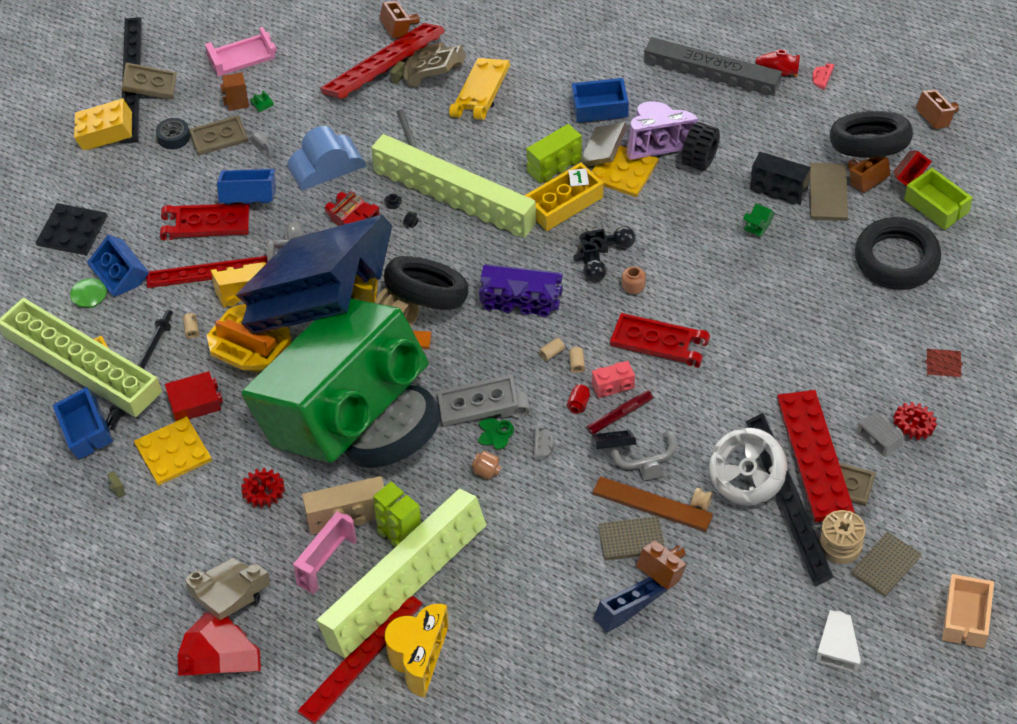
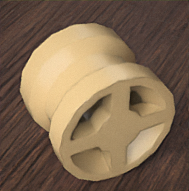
[691,487,713,511]

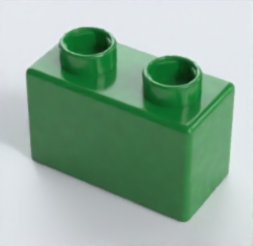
[242,299,429,463]

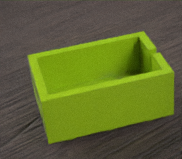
[526,124,582,183]
[904,168,973,230]
[373,481,421,548]

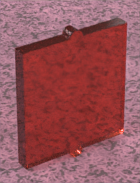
[925,349,963,377]

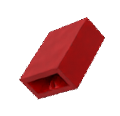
[164,371,223,421]

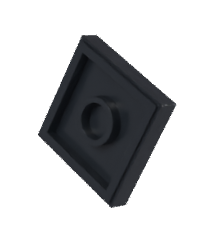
[592,430,636,449]

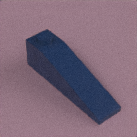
[593,577,669,632]

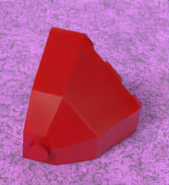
[177,612,261,676]

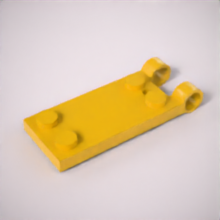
[449,58,510,120]

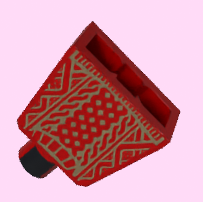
[894,151,932,186]

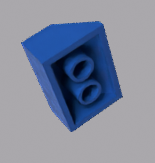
[87,235,149,297]

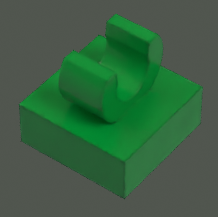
[250,90,274,112]

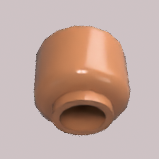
[622,266,646,294]
[471,451,502,480]

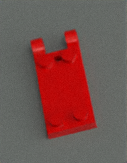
[160,203,250,241]
[610,313,710,368]

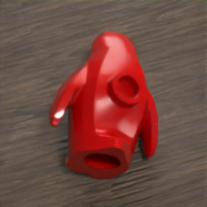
[755,49,800,77]

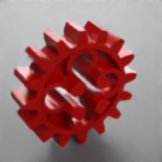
[893,402,937,440]
[241,468,285,509]

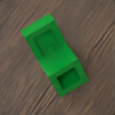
[743,203,775,237]

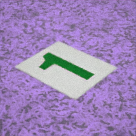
[568,169,589,186]

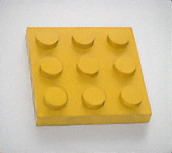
[592,145,659,198]
[134,417,212,486]

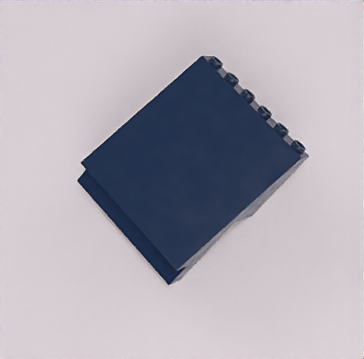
[236,215,392,335]

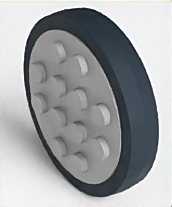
[344,385,440,468]

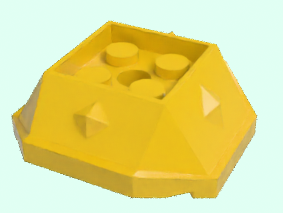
[206,304,292,372]

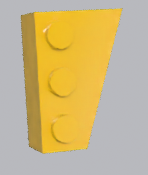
[211,262,266,308]

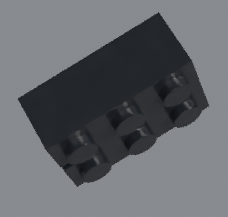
[750,151,811,205]

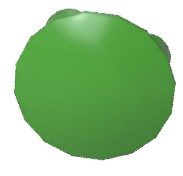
[70,278,107,308]

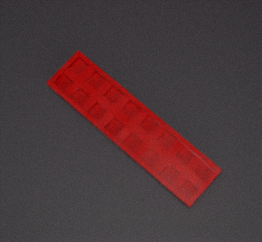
[320,23,445,99]
[777,390,855,522]

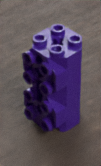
[479,264,563,317]

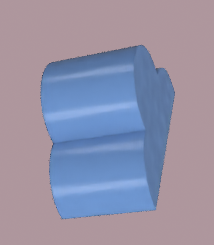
[288,126,366,191]

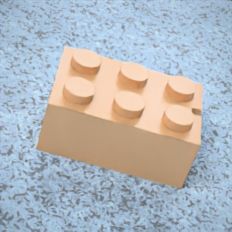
[942,574,994,648]

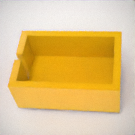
[74,98,132,150]

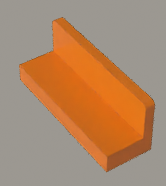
[215,319,276,357]

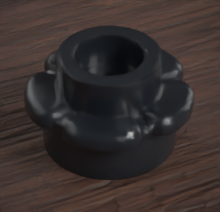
[384,194,402,209]
[403,212,419,228]

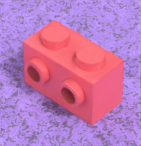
[592,361,635,398]

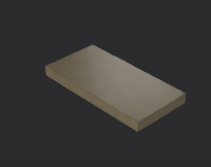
[810,163,848,221]

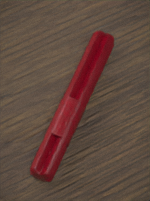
[587,390,653,434]

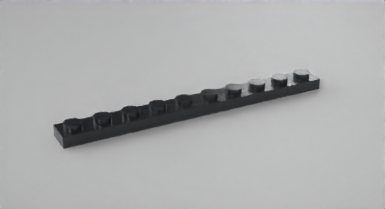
[121,17,142,143]
[745,413,834,586]

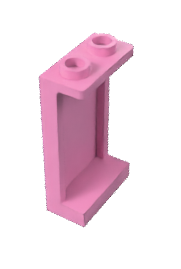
[205,27,277,76]
[293,511,357,594]

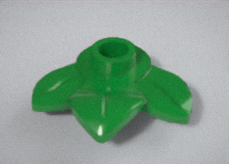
[478,418,514,450]

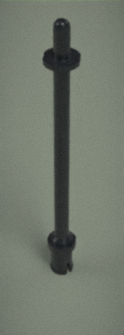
[106,309,173,430]

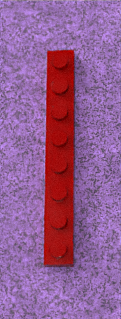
[298,596,422,724]

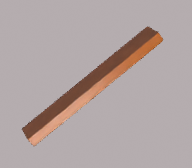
[593,476,713,532]

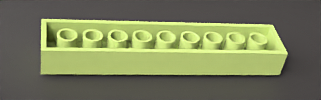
[371,134,536,238]
[0,298,162,418]
[316,488,487,658]

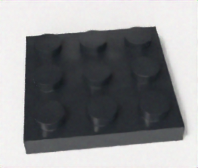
[36,203,108,256]

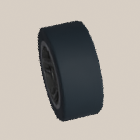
[156,118,190,150]

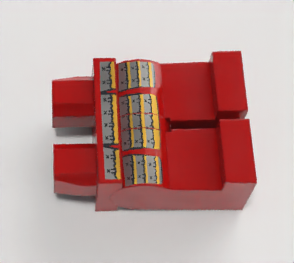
[325,191,380,226]

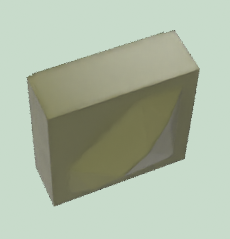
[390,61,405,84]
[107,471,125,498]

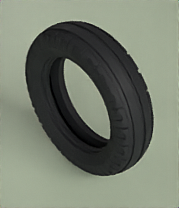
[830,111,913,158]
[855,217,941,290]
[384,256,468,310]

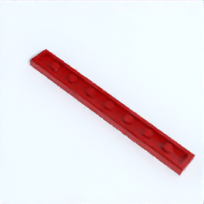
[146,256,267,288]

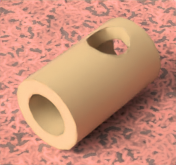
[183,313,199,339]
[538,338,565,361]
[569,347,585,373]

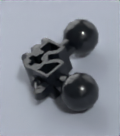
[573,226,636,282]

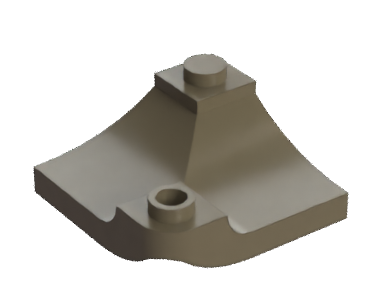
[403,42,466,87]
[186,557,270,620]

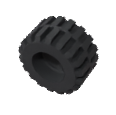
[682,122,720,171]

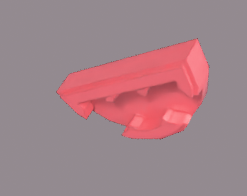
[812,63,834,90]

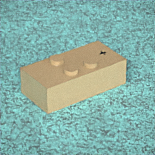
[302,476,384,535]

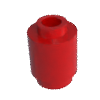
[567,384,590,414]

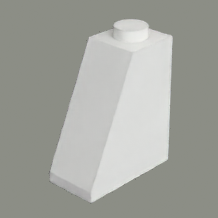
[816,610,861,674]

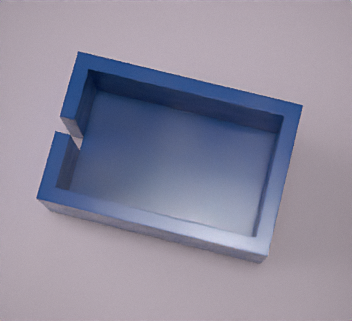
[572,78,629,123]
[217,169,276,205]
[52,387,114,460]

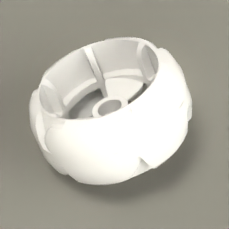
[709,428,787,506]

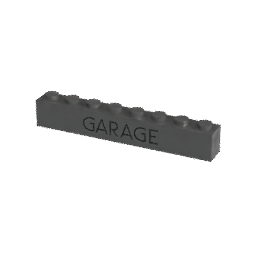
[644,37,782,96]

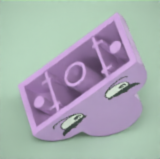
[627,101,698,159]

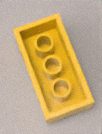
[524,162,604,231]

